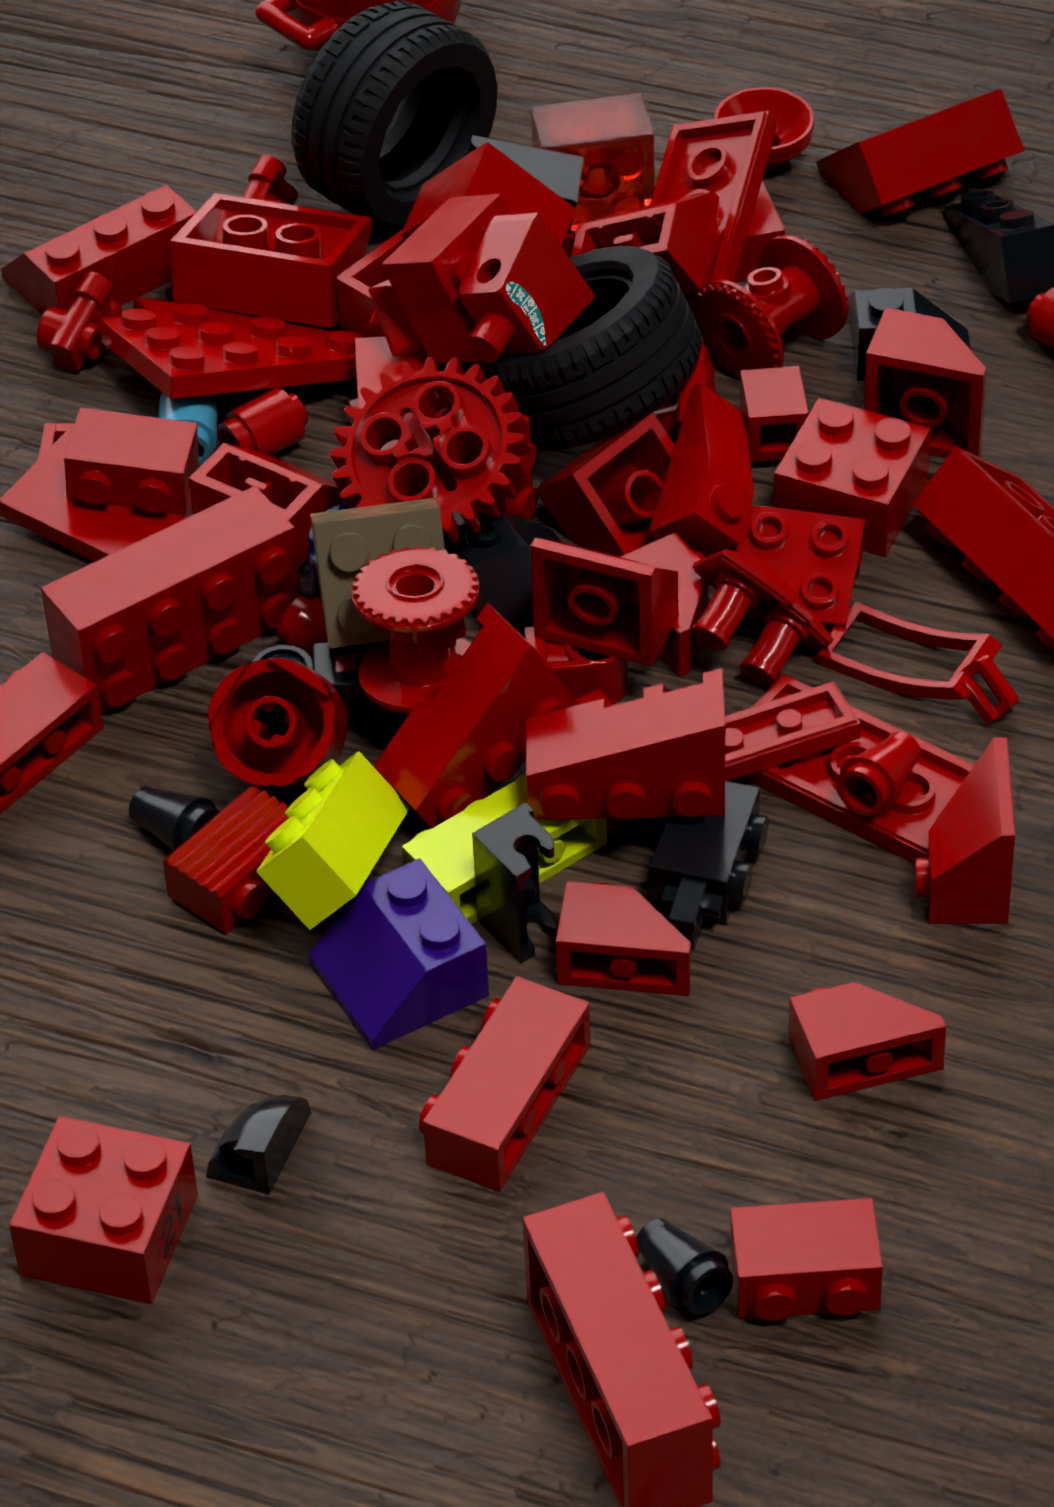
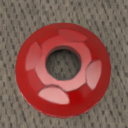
[714,87,814,171]

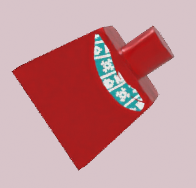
[459,212,595,363]

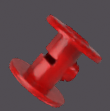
[694,234,849,380]
[352,547,480,716]

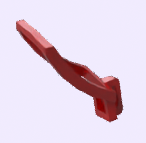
[813,602,1019,725]

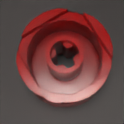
[208,658,348,790]

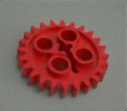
[330,357,531,543]

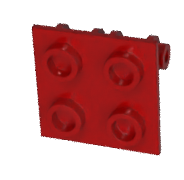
[735,505,866,627]

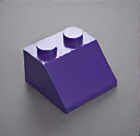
[308,858,489,1050]

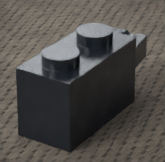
[650,781,769,949]

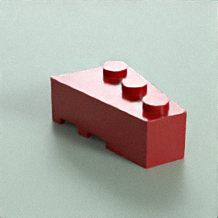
[373,602,580,828]
[526,668,726,821]

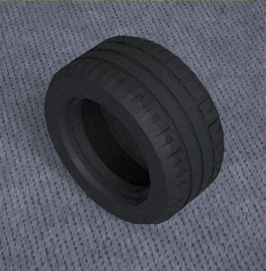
[291,1,498,227]
[466,246,702,451]

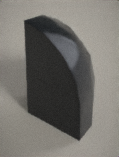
[206,1095,311,1195]

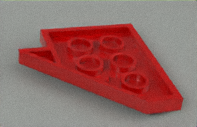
[100,297,363,399]

